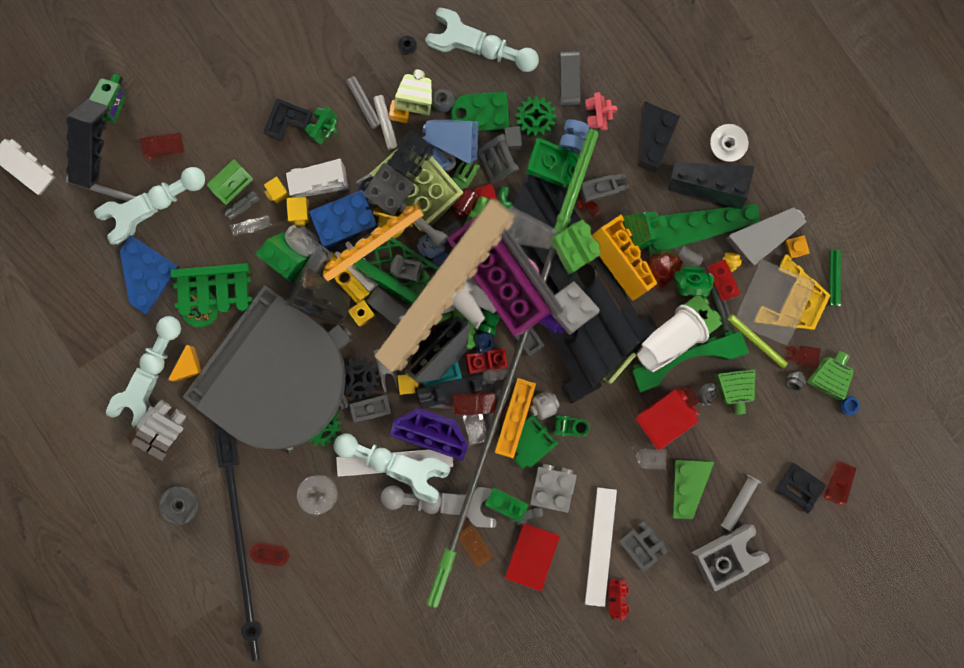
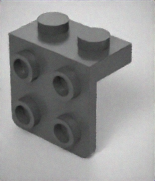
[363,163,414,217]

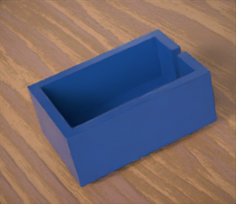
[309,190,378,250]

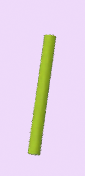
[728,314,788,368]

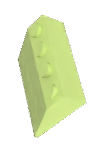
[370,150,464,232]

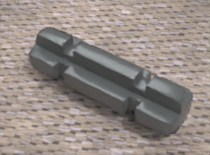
[224,191,259,220]

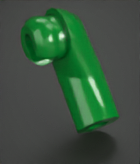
[498,186,513,212]

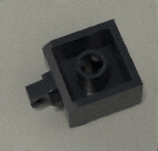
[387,129,435,179]

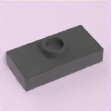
[349,395,392,423]

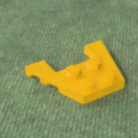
[753,254,830,330]

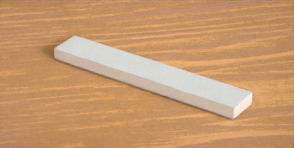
[336,449,453,476]
[585,487,617,607]

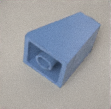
[423,119,479,163]

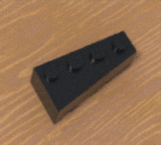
[66,99,109,189]
[668,162,755,209]

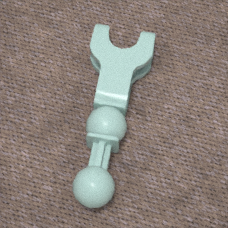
[425,8,539,72]
[94,167,205,245]
[106,316,181,428]
[333,433,450,503]

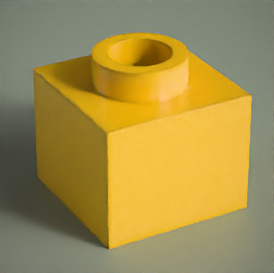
[264,177,290,204]
[348,300,376,328]
[398,374,419,395]

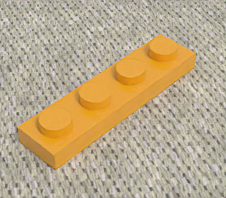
[495,378,536,458]

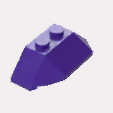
[390,408,468,461]

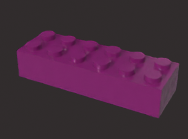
[447,215,551,336]

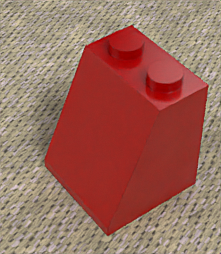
[635,387,700,451]

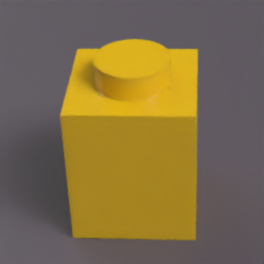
[287,197,310,227]

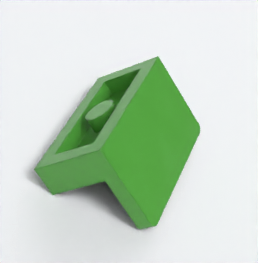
[207,159,253,205]

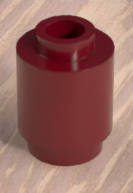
[451,187,478,217]

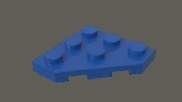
[120,235,179,314]

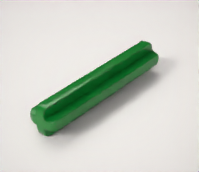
[829,250,841,306]

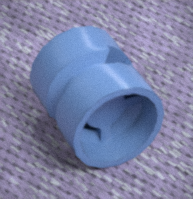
[559,119,589,153]

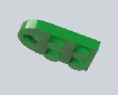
[452,92,509,132]
[526,137,579,188]

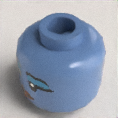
[417,233,446,259]

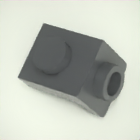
[390,254,423,283]

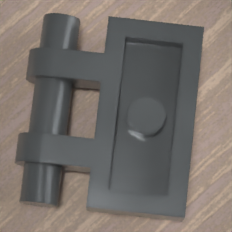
[618,520,668,572]

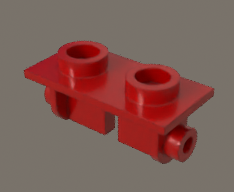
[707,259,741,302]
[608,579,629,621]

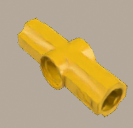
[329,251,370,304]

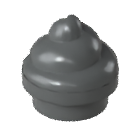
[786,371,806,391]

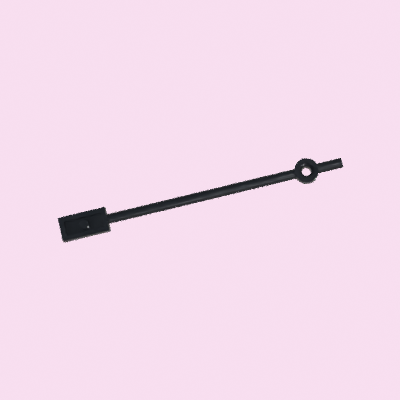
[214,428,262,661]

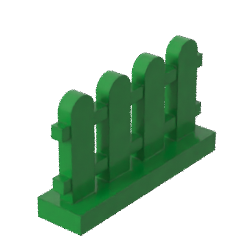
[171,263,253,316]

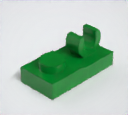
[485,487,528,522]

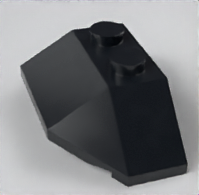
[405,316,470,382]

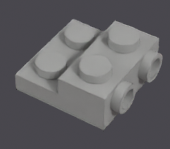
[530,464,577,513]

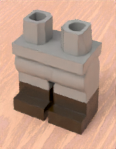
[127,400,186,461]

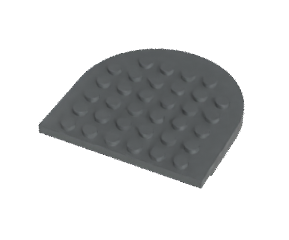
[183,285,345,450]

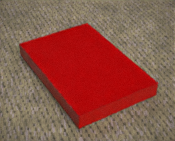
[505,523,560,591]

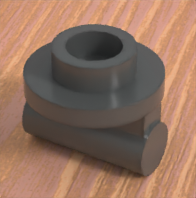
[356,173,373,191]

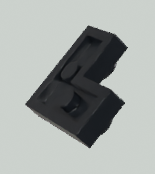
[263,98,313,141]

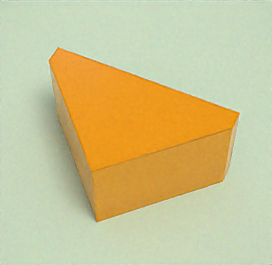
[169,345,202,382]

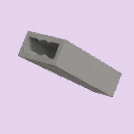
[726,207,807,268]

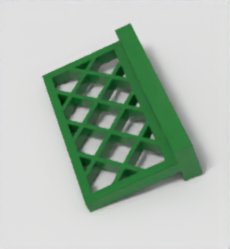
[352,237,440,306]

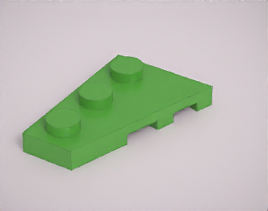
[672,460,714,519]

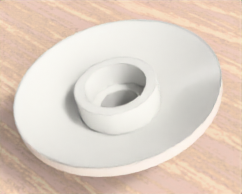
[710,124,748,162]

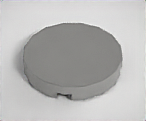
[284,225,322,257]

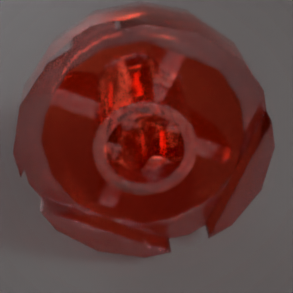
[647,251,684,289]

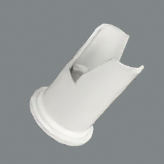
[452,277,496,329]
[637,305,709,372]

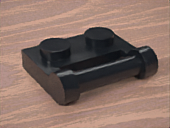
[775,463,827,514]

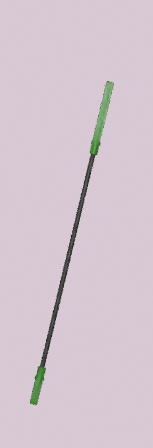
[427,129,599,608]

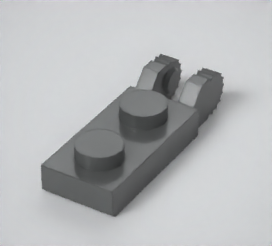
[579,173,630,203]

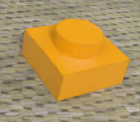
[388,100,409,123]
[784,235,810,258]

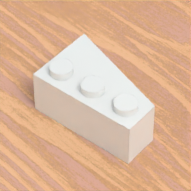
[0,139,55,195]
[286,159,349,198]

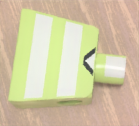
[394,70,432,115]

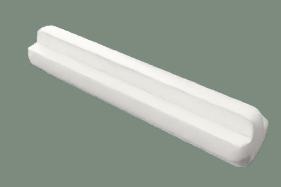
[373,95,398,150]

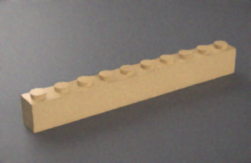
[375,200,515,371]

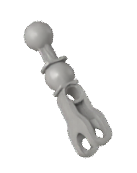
[381,485,497,528]

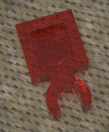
[784,346,821,368]

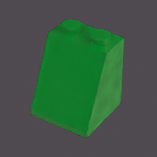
[256,231,309,282]

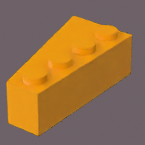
[592,214,657,301]

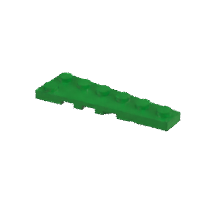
[648,204,760,256]

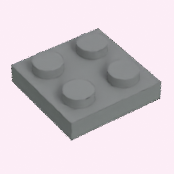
[551,282,600,335]

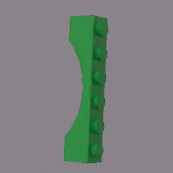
[630,330,749,392]

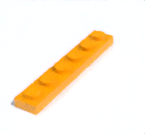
[323,203,423,281]

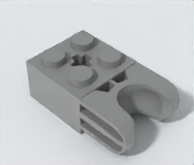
[691,524,770,591]

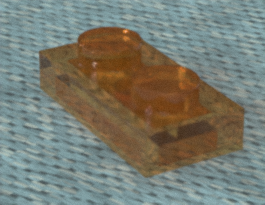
[459,524,494,568]

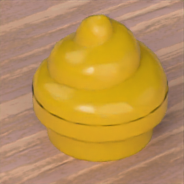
[722,252,742,272]

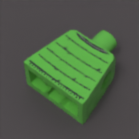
[806,351,854,400]
[715,370,755,415]

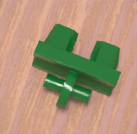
[305,107,338,145]

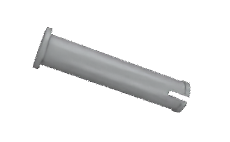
[721,474,761,532]

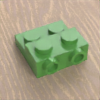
[550,220,601,274]

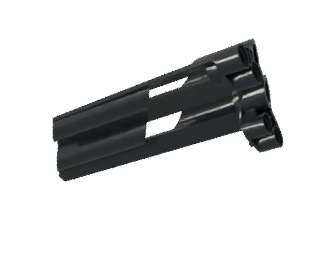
[508,174,658,404]

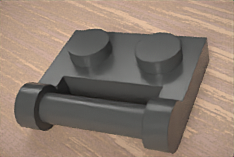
[477,134,519,185]

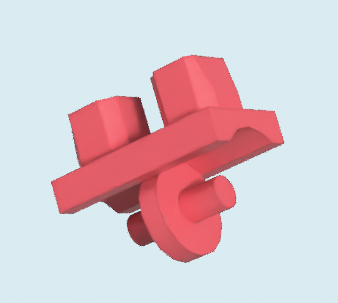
[585,92,618,131]

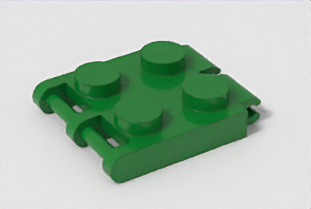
[514,415,559,469]

